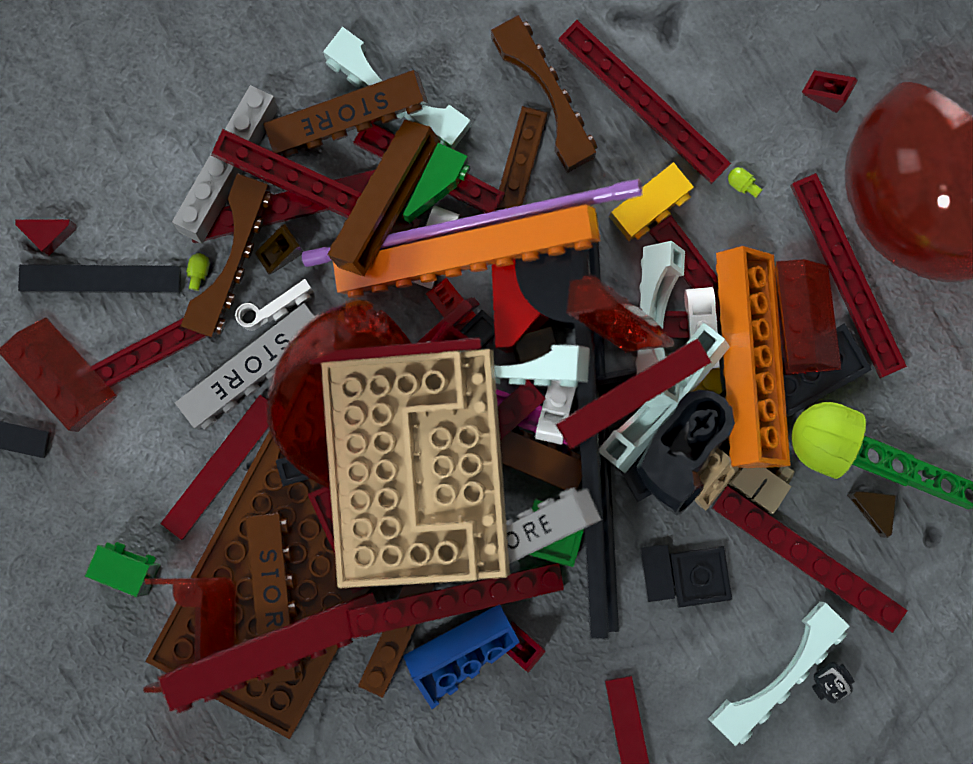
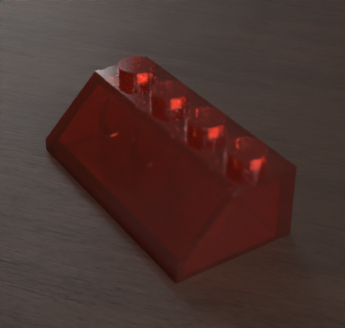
[775,259,841,374]
[567,276,674,352]
[0,317,117,432]

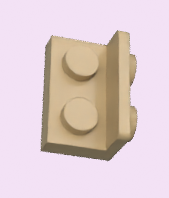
[694,448,740,511]

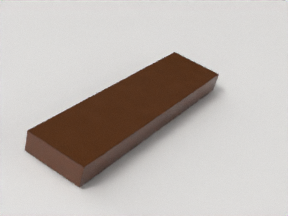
[498,106,547,210]

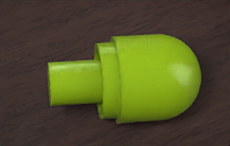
[728,167,763,198]
[186,253,210,291]

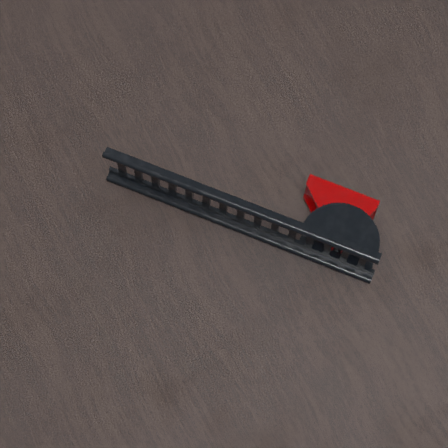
[492,213,619,639]

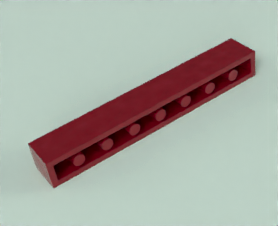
[157,593,377,714]

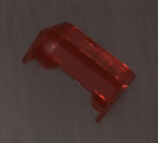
[143,577,236,693]

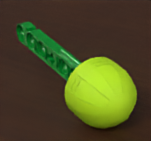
[792,402,973,509]

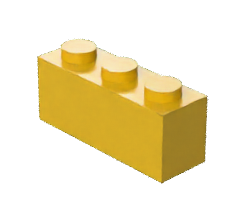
[609,162,694,241]

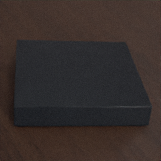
[669,546,732,608]

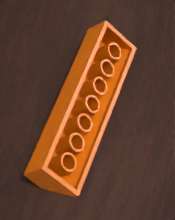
[716,246,791,468]

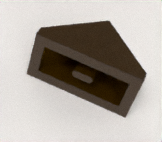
[255,224,303,275]
[513,327,556,365]
[847,491,896,538]

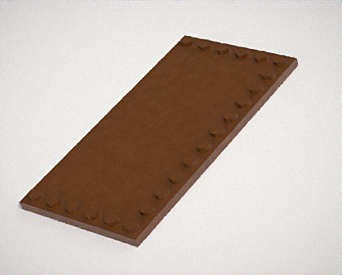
[145,372,371,739]

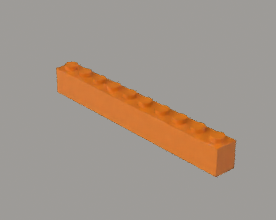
[333,204,600,298]

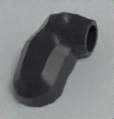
[637,390,735,516]

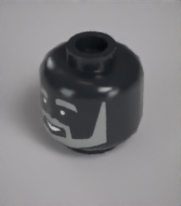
[812,662,855,704]

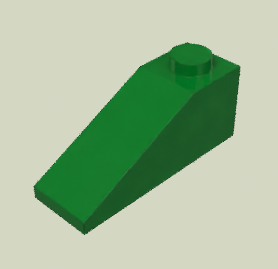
[403,143,470,223]

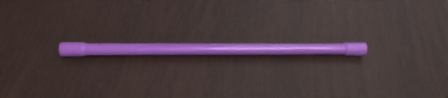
[302,179,643,267]

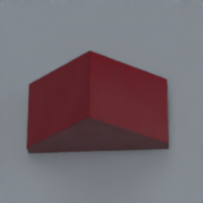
[802,70,858,113]
[15,219,76,256]
[506,622,546,673]

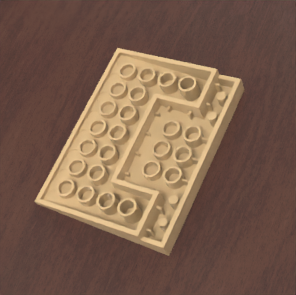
[321,349,510,588]

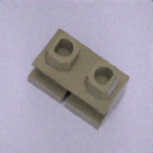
[728,467,795,514]

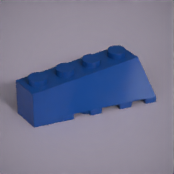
[403,605,520,709]

